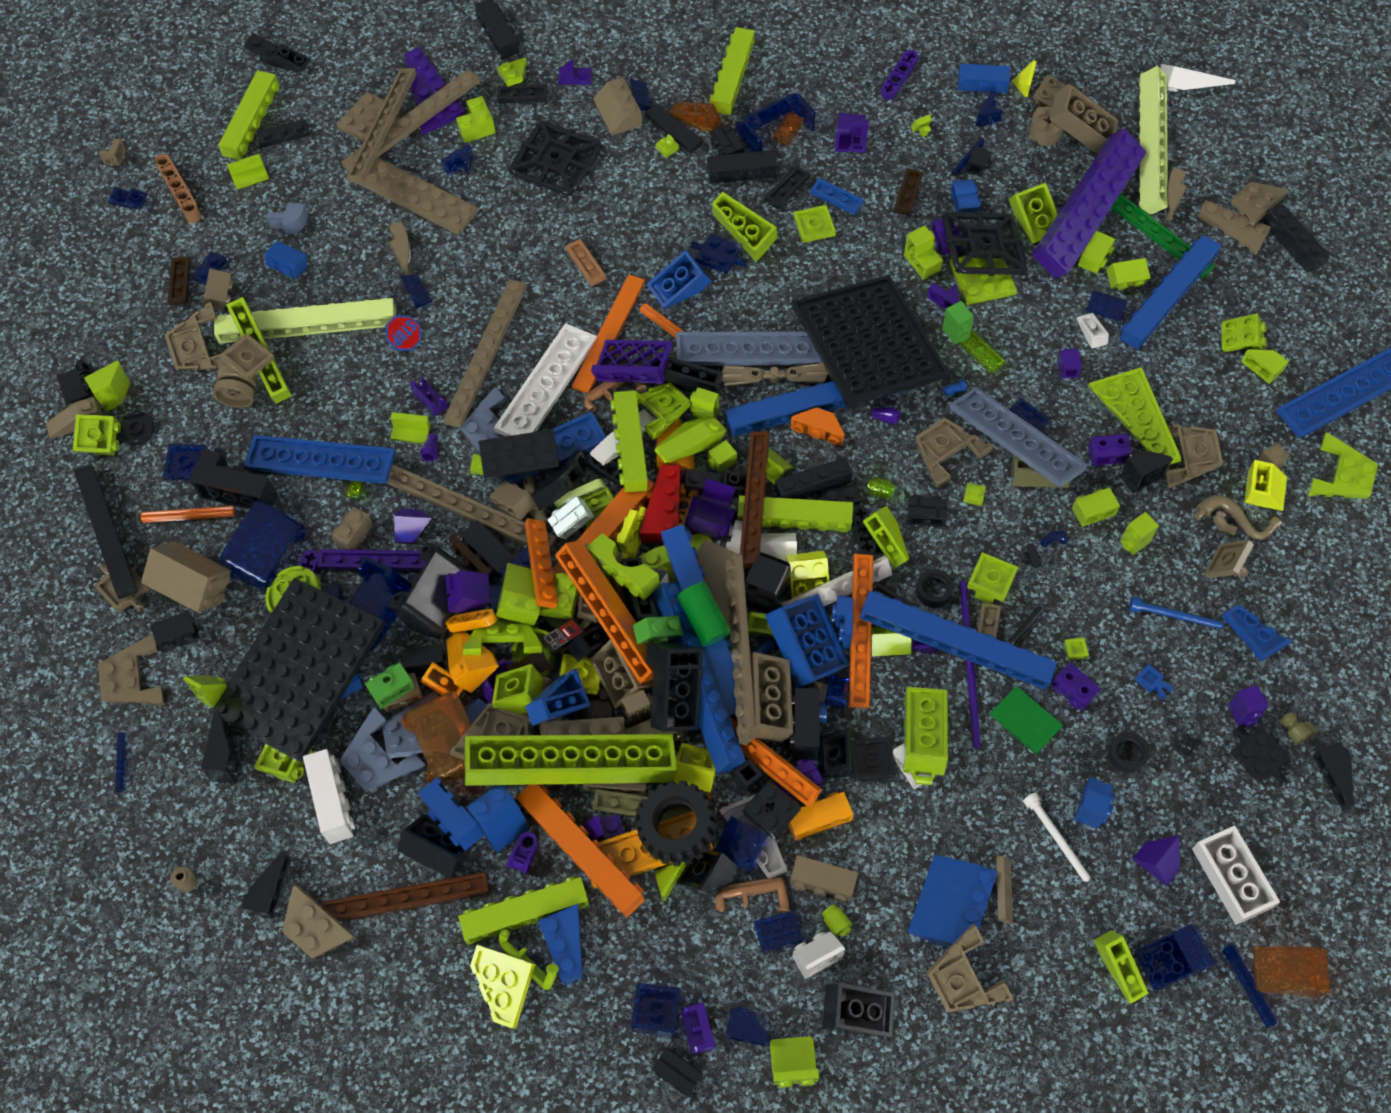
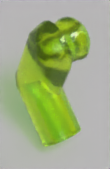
[345,480,363,498]

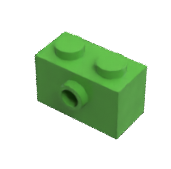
[942,301,974,345]
[633,616,683,644]
[365,662,415,710]

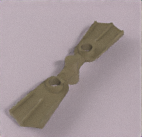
[722,363,828,386]

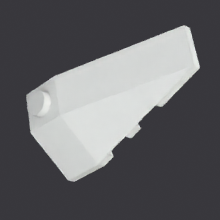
[1161,64,1236,92]

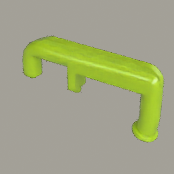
[499,929,559,990]

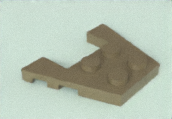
[165,302,227,370]
[915,418,994,488]
[1165,424,1223,488]
[98,634,165,706]
[449,703,528,760]
[926,924,1014,1013]

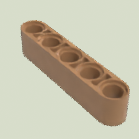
[155,154,201,223]

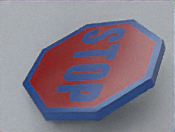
[385,315,421,351]

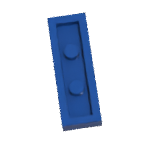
[810,178,864,215]

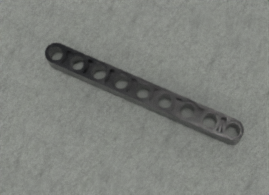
[74,464,138,600]

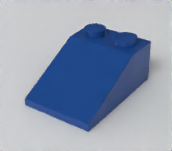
[646,250,712,309]

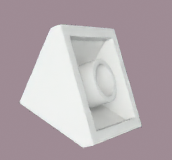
[760,533,797,561]

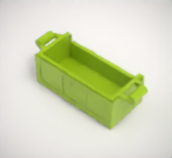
[903,687,948,785]

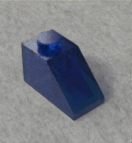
[726,1007,770,1047]

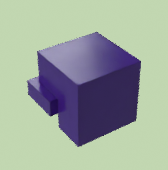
[835,113,869,153]
[446,570,491,614]

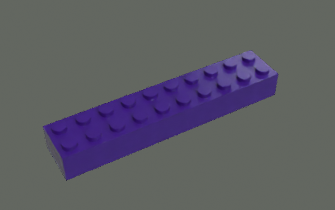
[1032,128,1147,278]

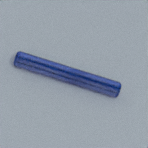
[1223,945,1277,1028]

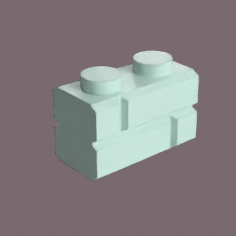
[548,496,594,540]

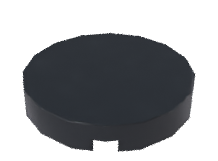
[118,411,155,446]

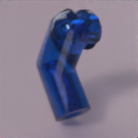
[1040,530,1070,548]

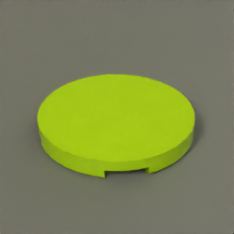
[265,566,321,613]

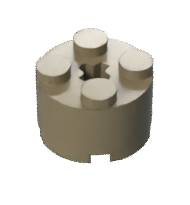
[1029,106,1064,146]

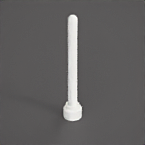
[1023,792,1090,882]

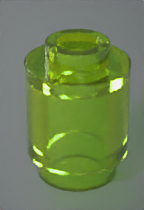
[866,476,895,499]

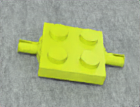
[617,507,647,564]
[559,653,600,695]

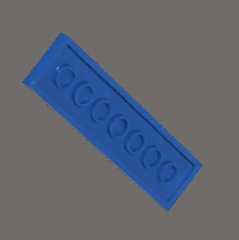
[1276,347,1391,439]
[244,435,396,484]

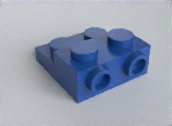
[831,595,853,650]

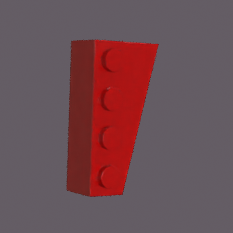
[639,465,682,543]

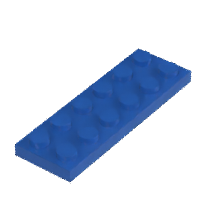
[502,411,606,485]

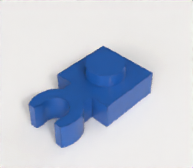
[1135,664,1173,700]

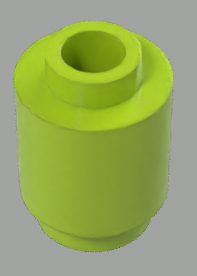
[822,904,852,938]

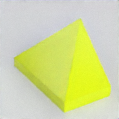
[1012,61,1037,97]

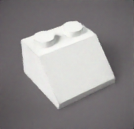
[792,931,845,979]

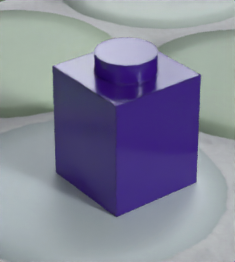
[1057,349,1082,378]

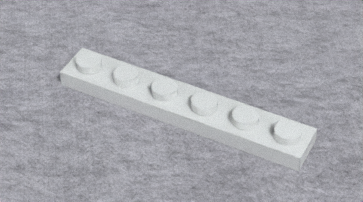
[782,556,892,606]

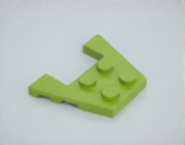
[636,383,691,440]
[1308,432,1378,499]
[463,614,542,656]

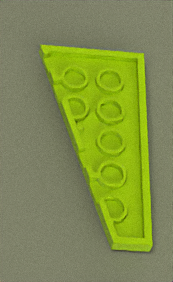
[1088,367,1181,464]

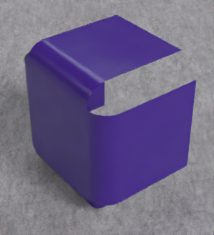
[685,478,735,539]

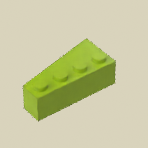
[712,192,778,262]

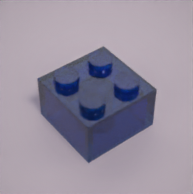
[631,983,681,1038]

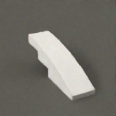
[590,409,656,465]

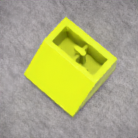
[1244,460,1287,511]
[786,551,829,598]

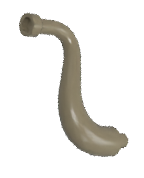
[1194,495,1282,540]

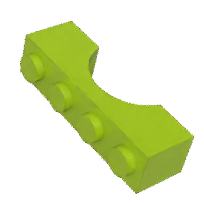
[586,533,660,600]

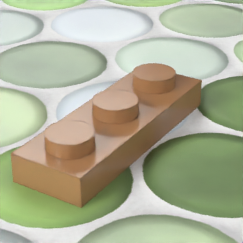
[565,239,606,287]

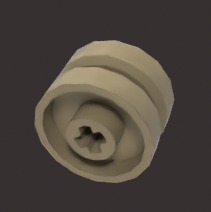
[212,365,258,408]

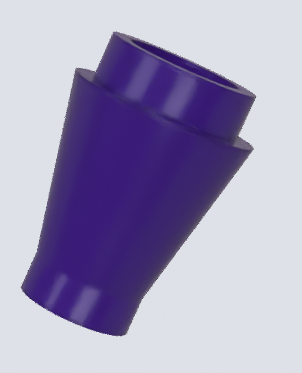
[872,407,900,425]
[420,434,438,462]

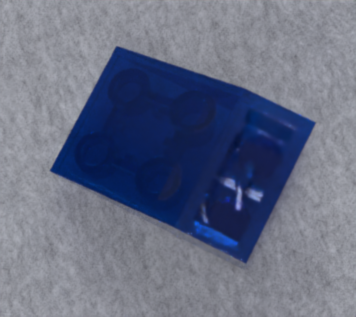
[1134,923,1217,992]

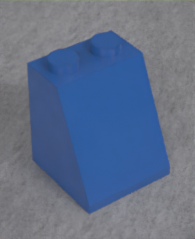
[467,785,530,853]

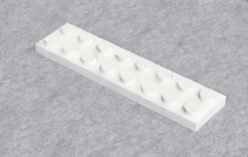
[494,323,597,436]

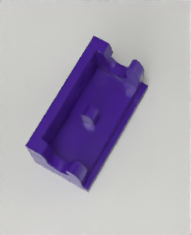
[410,376,449,417]
[681,1002,715,1055]

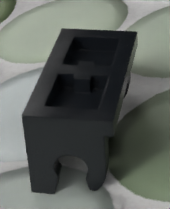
[402,644,446,677]

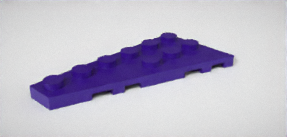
[405,47,466,136]

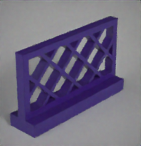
[591,340,673,384]

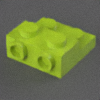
[72,414,121,455]
[254,744,312,783]

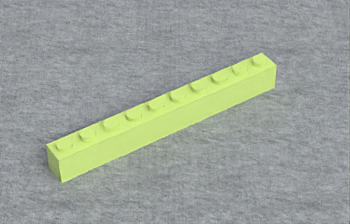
[1139,66,1168,215]
[214,298,396,344]

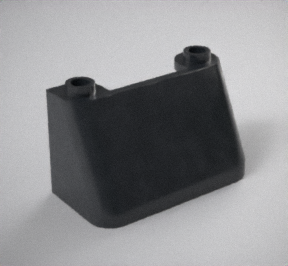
[388,542,470,636]

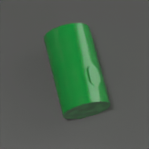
[677,581,732,647]

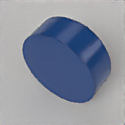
[820,703,827,723]

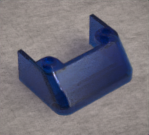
[735,93,816,152]

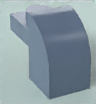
[266,202,309,235]

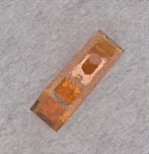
[668,102,721,131]

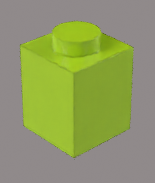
[707,440,737,473]

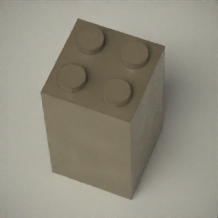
[141,541,231,612]

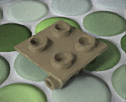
[1033,74,1067,108]

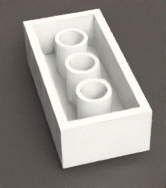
[303,749,355,844]
[1192,826,1280,925]

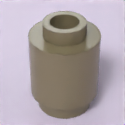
[170,867,197,893]

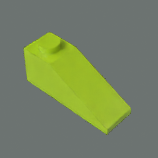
[863,506,909,569]
[183,675,227,708]
[1093,930,1149,1004]

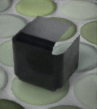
[745,552,791,614]

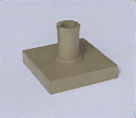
[220,334,274,381]
[1204,540,1254,578]

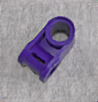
[507,832,539,875]

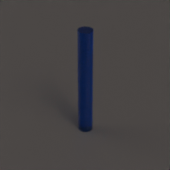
[951,139,985,176]
[115,732,125,792]

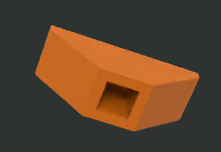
[790,407,845,446]

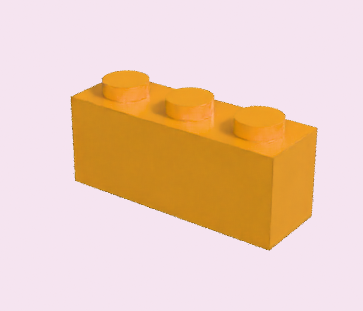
[788,792,853,841]

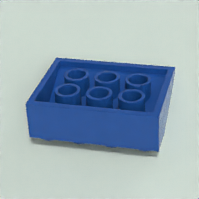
[765,594,850,688]
[907,855,997,956]

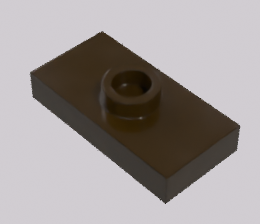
[506,650,551,674]

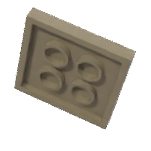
[337,92,407,142]

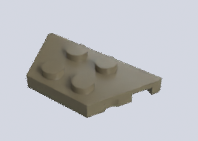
[1231,182,1288,226]
[282,885,356,958]

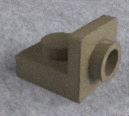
[98,138,126,166]

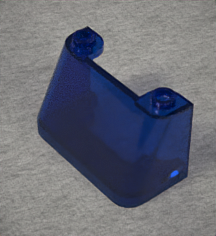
[220,500,306,592]
[348,557,412,650]

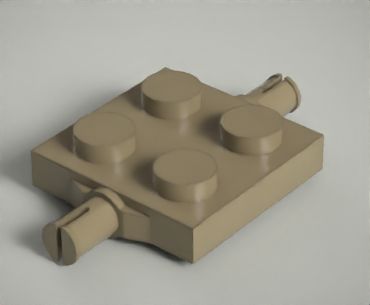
[94,563,150,614]

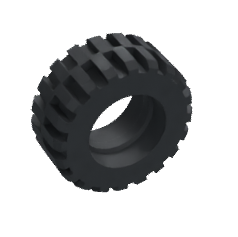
[635,781,719,866]

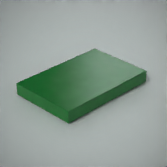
[990,686,1063,755]

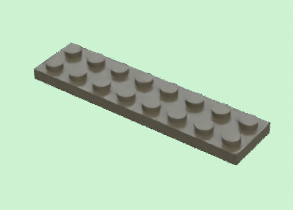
[355,157,478,235]

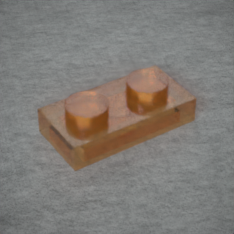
[773,113,804,146]

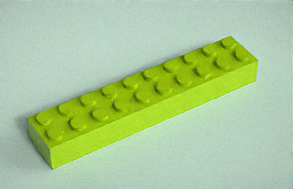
[464,734,677,786]

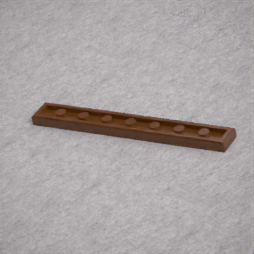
[740,432,770,567]
[319,872,490,921]

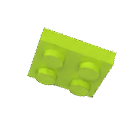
[793,205,836,243]

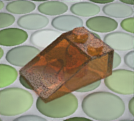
[1253,946,1331,998]

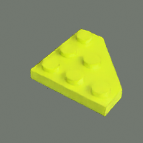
[470,945,536,1029]

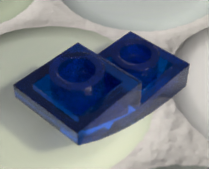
[109,187,148,209]

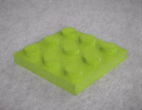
[949,256,1017,306]

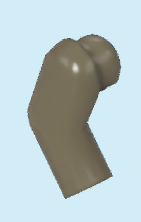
[1213,511,1238,536]

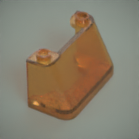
[401,691,471,786]

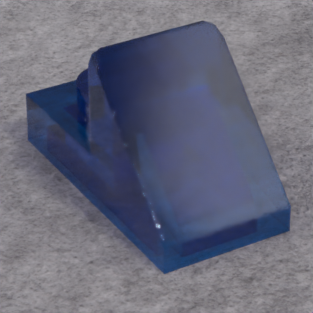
[975,91,1003,127]
[441,144,473,175]
[825,675,850,709]

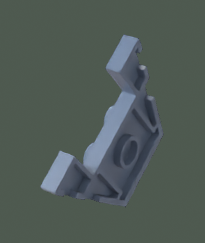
[460,387,506,454]
[382,691,449,758]
[339,707,426,792]

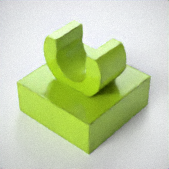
[911,114,932,137]
[656,134,679,158]

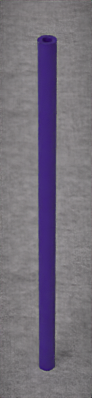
[959,581,981,749]

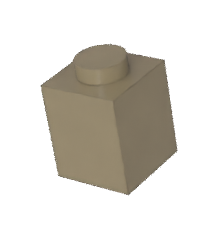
[1258,442,1290,469]

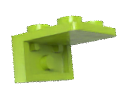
[1221,313,1267,352]
[770,1036,819,1088]

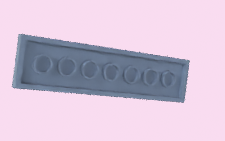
[676,332,822,366]
[950,387,1087,488]

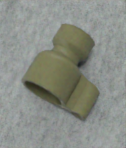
[1279,711,1318,745]

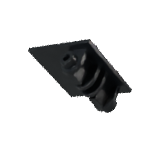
[56,360,94,404]

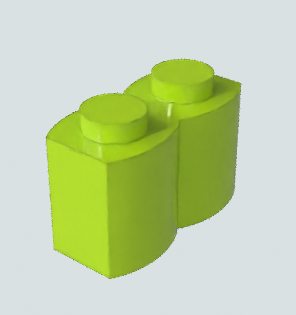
[690,388,719,418]

